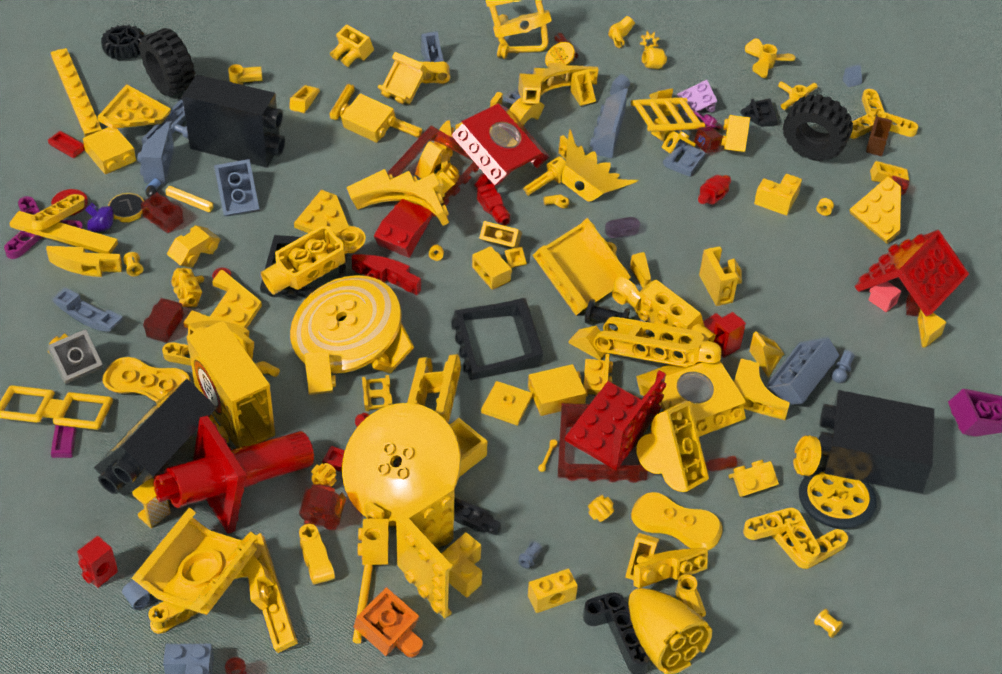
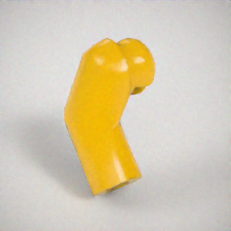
[255,361,280,378]

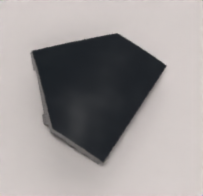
[740,98,778,127]

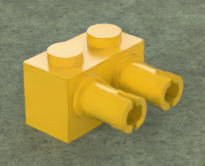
[330,24,374,67]

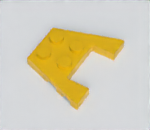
[183,270,262,329]

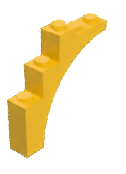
[518,62,598,104]
[346,169,449,226]

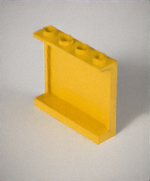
[532,218,631,316]

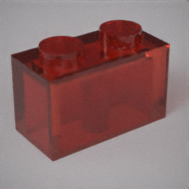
[143,298,184,343]

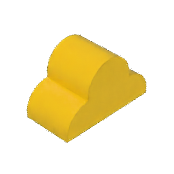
[636,401,709,492]

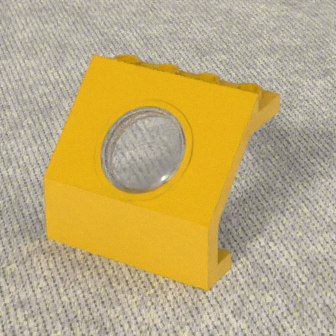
[636,355,746,437]

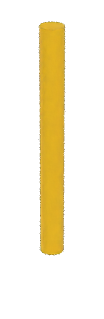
[353,565,373,644]

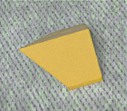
[749,331,784,378]

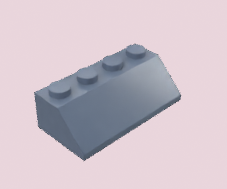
[590,88,628,158]
[765,337,839,405]

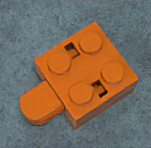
[353,587,423,658]

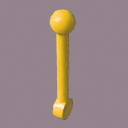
[538,439,557,472]

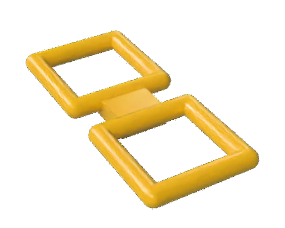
[0,385,113,430]

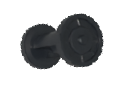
[584,299,630,325]

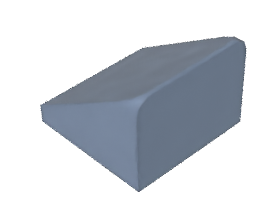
[842,64,862,87]

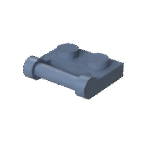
[663,140,706,177]

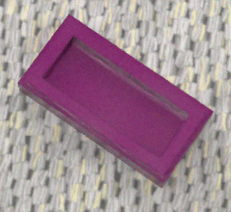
[50,425,77,458]

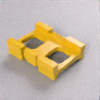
[362,375,392,411]

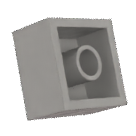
[48,329,103,385]

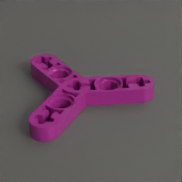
[4,196,84,259]

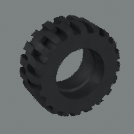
[139,28,196,97]
[783,94,853,161]

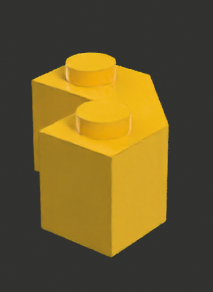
[167,225,221,268]

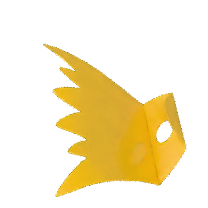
[562,129,639,202]

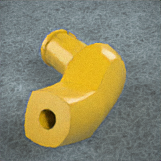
[608,16,635,48]

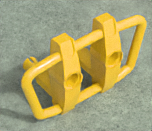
[485,0,552,53]

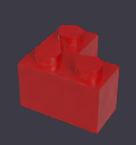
[703,311,746,358]

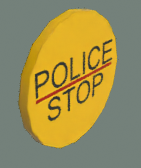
[545,42,575,67]

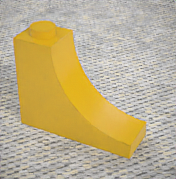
[734,358,790,420]

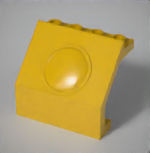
[131,507,257,615]

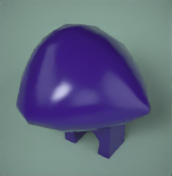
[85,202,114,232]

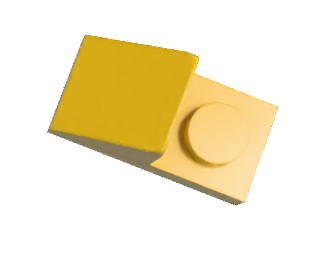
[649,88,679,117]

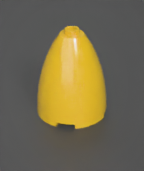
[628,588,712,674]

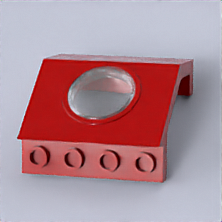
[451,103,550,186]

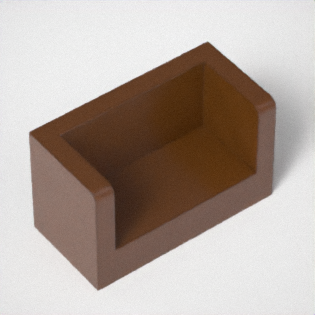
[866,116,892,156]

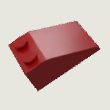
[374,199,434,258]

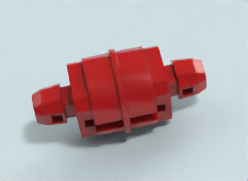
[698,175,731,205]

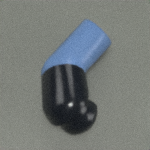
[145,178,161,200]

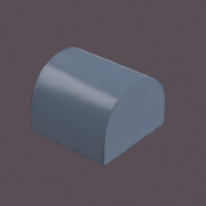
[610,74,630,95]

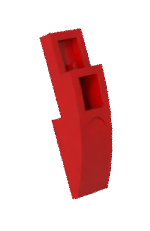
[351,254,421,295]

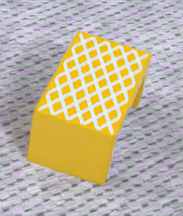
[132,478,171,529]

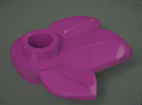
[694,110,722,129]

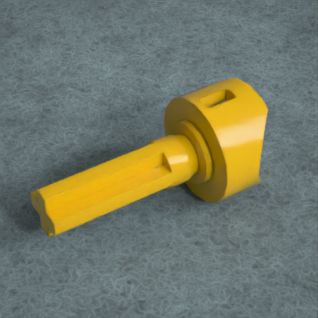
[523,156,566,196]

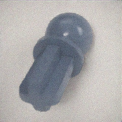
[832,350,855,383]

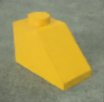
[625,533,660,580]

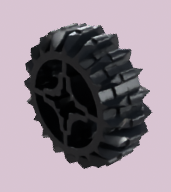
[101,24,145,61]

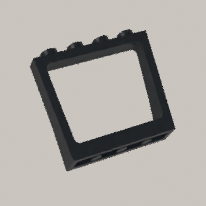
[260,235,348,299]
[451,298,544,380]

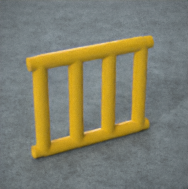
[630,97,705,132]

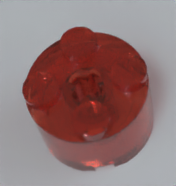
[299,484,346,531]

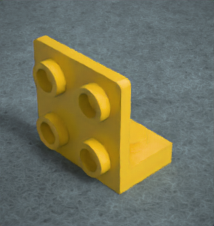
[371,323,414,374]

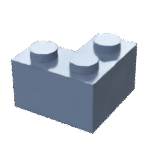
[163,644,214,674]

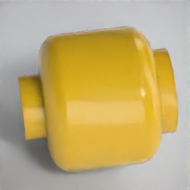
[642,47,667,69]

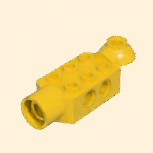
[260,225,366,295]
[612,277,716,344]

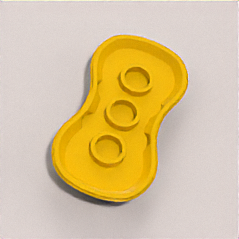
[103,357,190,402]
[631,492,723,550]

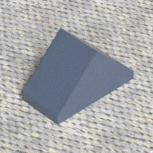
[421,31,444,62]

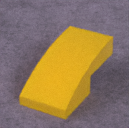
[415,141,444,179]

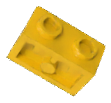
[583,354,613,395]

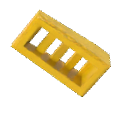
[290,85,320,113]
[870,161,909,183]
[630,252,651,288]

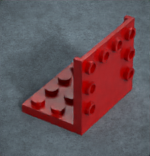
[854,229,969,316]
[565,370,667,471]

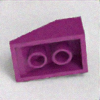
[948,388,1002,437]

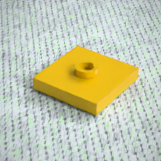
[481,381,533,426]

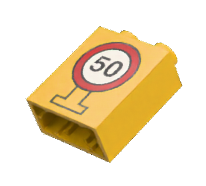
[187,321,275,448]

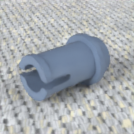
[519,541,542,568]

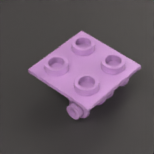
[677,80,717,117]

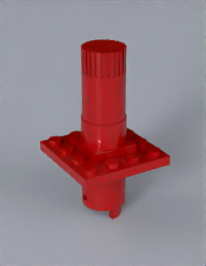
[154,415,314,534]

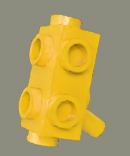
[171,267,204,307]

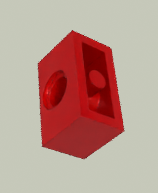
[77,535,118,588]

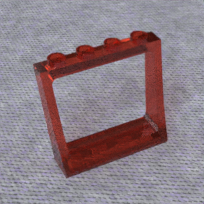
[387,125,480,207]
[557,403,648,483]

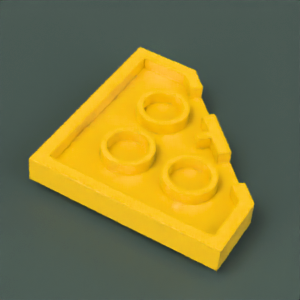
[97,84,171,129]
[849,177,901,244]
[294,190,349,236]

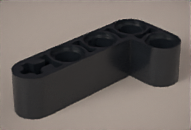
[583,592,650,674]

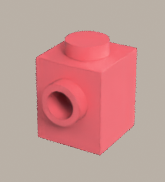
[869,281,901,312]

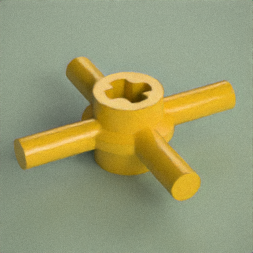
[778,81,818,110]

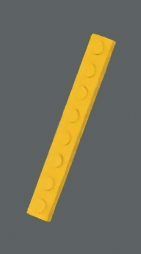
[50,48,102,137]

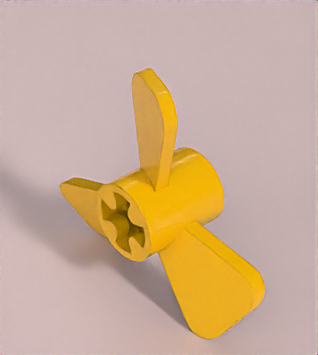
[745,38,796,78]

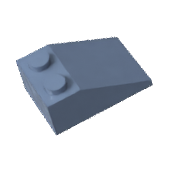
[138,122,174,184]
[214,159,260,216]

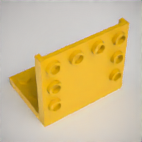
[396,484,455,619]

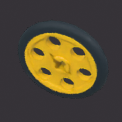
[799,467,877,529]

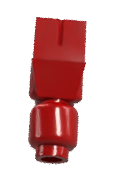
[477,183,511,226]

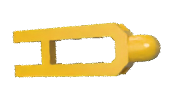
[593,317,721,367]
[407,354,461,423]

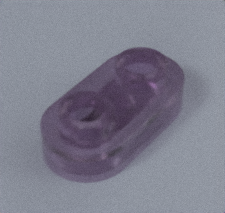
[605,217,640,238]

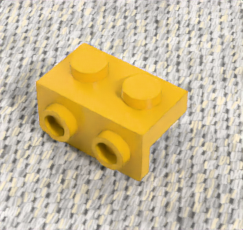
[728,459,779,497]

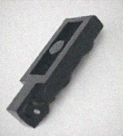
[454,497,501,536]

